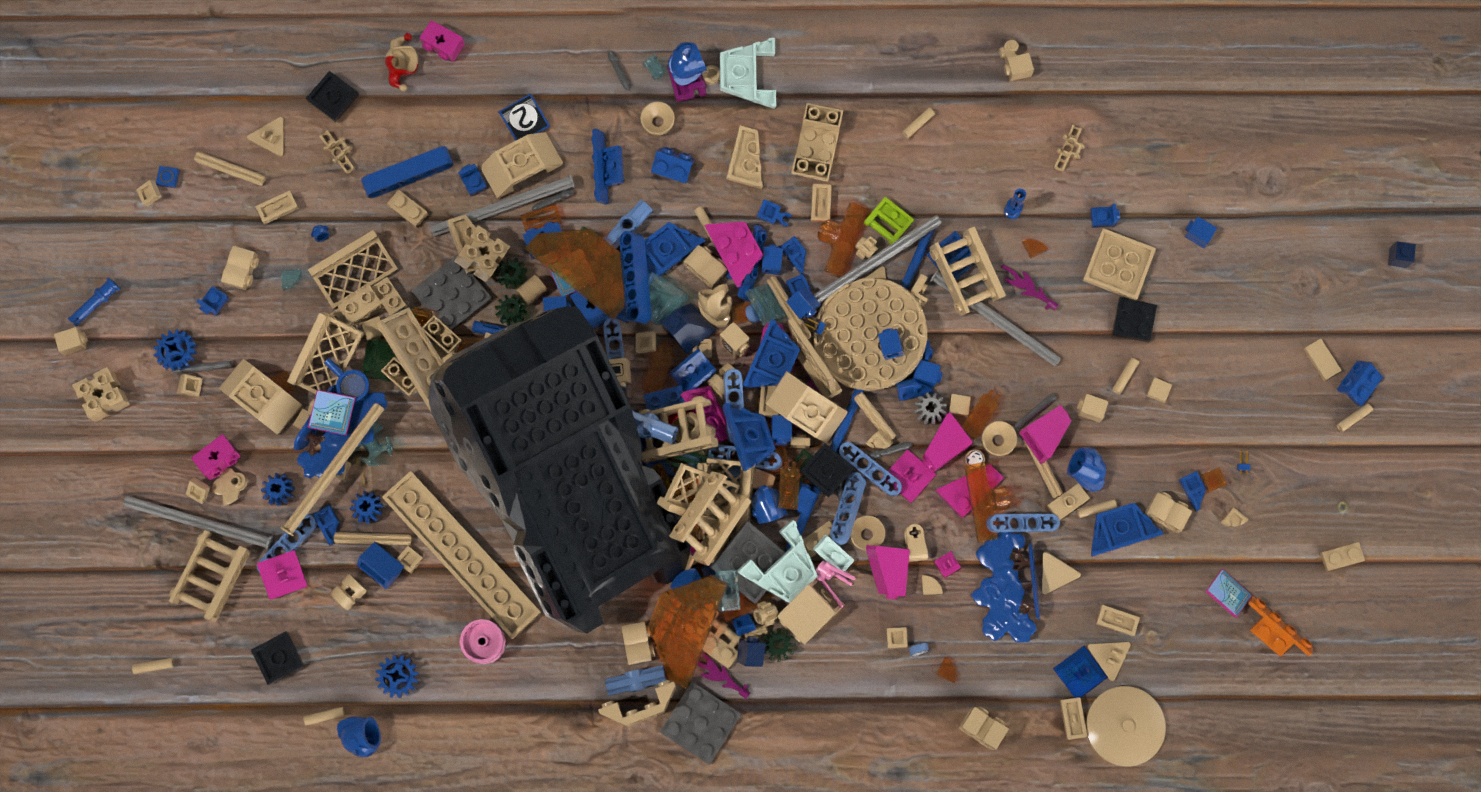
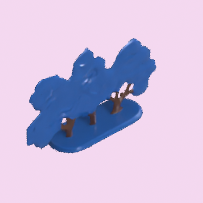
[294,375,387,478]
[971,532,1040,643]

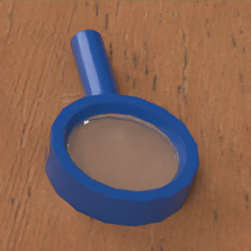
[324,358,370,403]

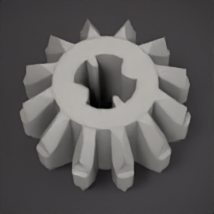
[914,392,947,425]

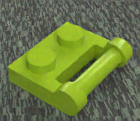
[864,197,914,245]

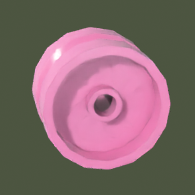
[459,619,506,665]

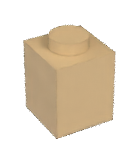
[54,327,88,356]
[1076,394,1109,423]

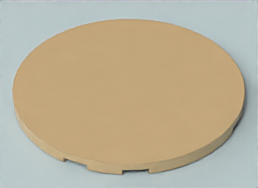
[813,278,928,391]

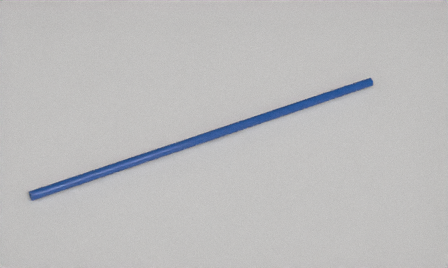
[784,229,935,553]

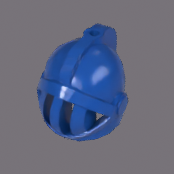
[668,42,707,86]
[1067,447,1106,492]
[751,485,787,524]
[337,716,381,757]

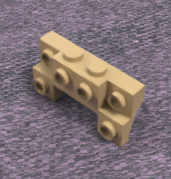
[329,277,407,349]

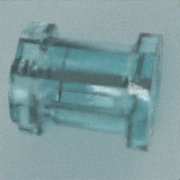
[643,55,667,80]

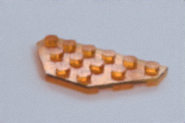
[525,229,625,320]
[647,575,728,689]

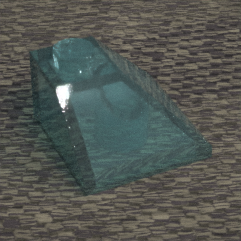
[648,272,689,325]

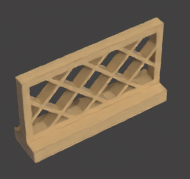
[308,230,398,309]
[287,312,364,394]
[788,318,842,399]
[707,458,755,538]
[657,463,740,526]

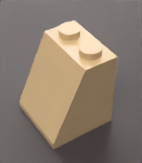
[777,579,845,645]

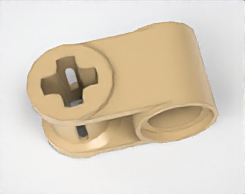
[904,524,928,562]

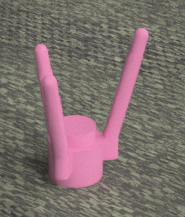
[815,561,856,608]

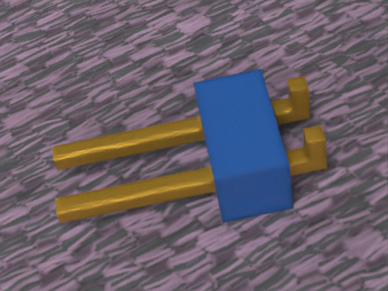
[804,318,828,335]
[1237,451,1250,474]

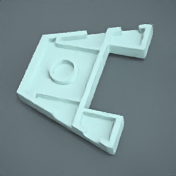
[719,38,776,109]
[736,520,818,603]

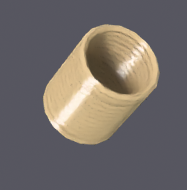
[516,275,547,305]

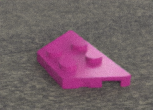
[704,222,763,288]

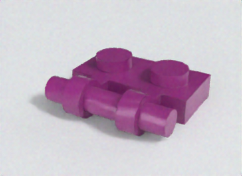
[667,66,707,102]

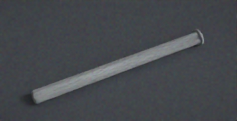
[430,174,575,236]
[814,215,942,307]
[930,269,1060,366]
[123,496,274,551]

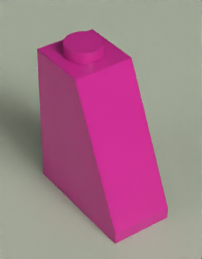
[1019,405,1072,464]
[922,412,973,473]
[866,545,910,600]

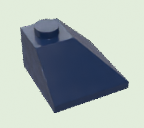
[661,303,716,355]

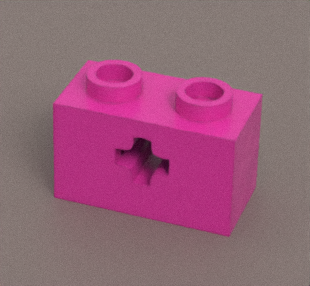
[419,20,465,62]
[191,434,242,480]

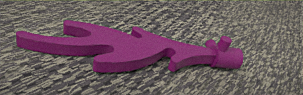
[1001,265,1059,311]
[688,654,750,699]

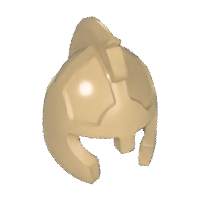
[698,284,732,327]

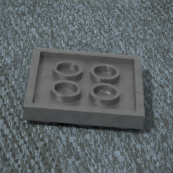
[412,256,493,331]
[710,521,785,604]
[660,682,742,765]

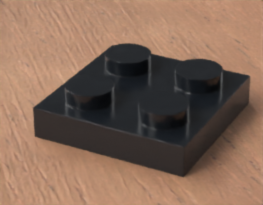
[305,71,359,123]
[1112,297,1157,343]
[799,443,854,498]
[251,631,305,685]

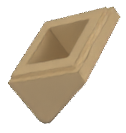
[177,374,203,397]
[753,468,776,491]

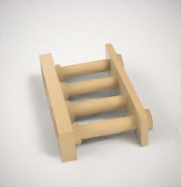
[929,226,1006,316]
[639,396,718,463]
[669,471,751,566]
[169,530,251,622]

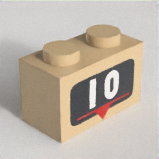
[720,322,750,359]

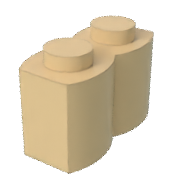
[683,245,727,289]
[221,246,259,290]
[1144,492,1192,533]
[621,622,655,665]

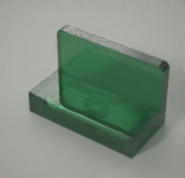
[362,339,396,382]

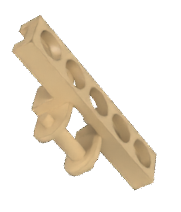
[1054,125,1085,172]
[319,130,355,174]

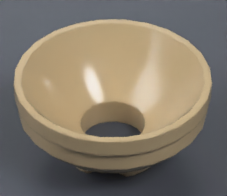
[641,102,675,136]
[982,421,1017,456]
[850,515,885,551]

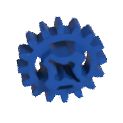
[153,329,197,371]
[375,655,419,698]

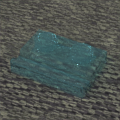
[746,284,787,325]

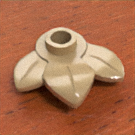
[211,468,247,506]

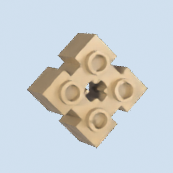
[454,225,510,282]
[72,367,130,423]
[958,706,1009,750]

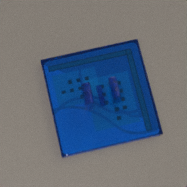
[1053,646,1108,698]

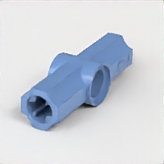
[603,200,653,252]
[632,411,678,444]
[605,665,666,696]

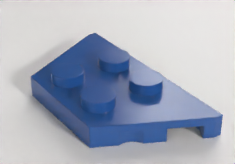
[645,222,706,284]
[743,318,800,388]
[722,403,775,471]
[1091,503,1164,557]

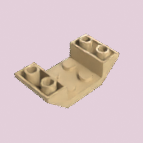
[791,103,843,182]
[480,132,564,199]
[381,315,462,397]
[219,359,303,435]
[765,371,848,443]
[598,680,676,727]

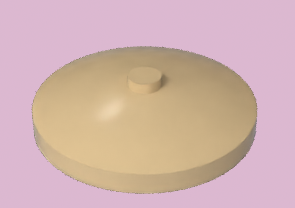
[1085,686,1166,766]

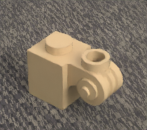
[999,40,1034,81]

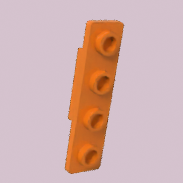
[1248,596,1313,657]

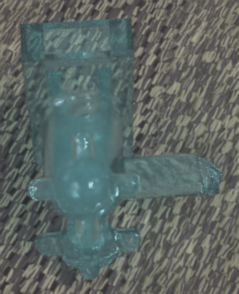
[353,420,393,466]
[696,570,741,611]

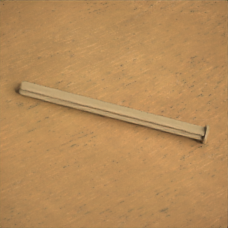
[280,403,384,536]

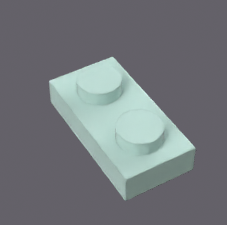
[813,534,855,571]

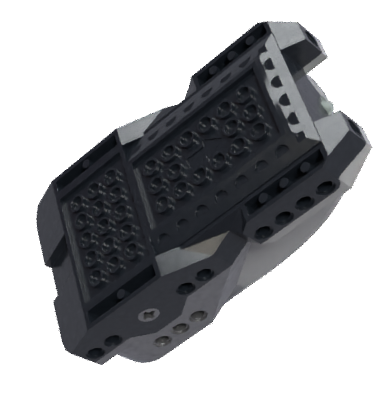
[428,306,691,633]

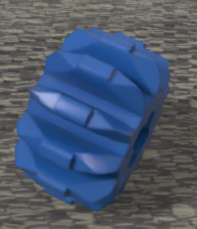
[261,473,295,506]
[350,491,384,524]

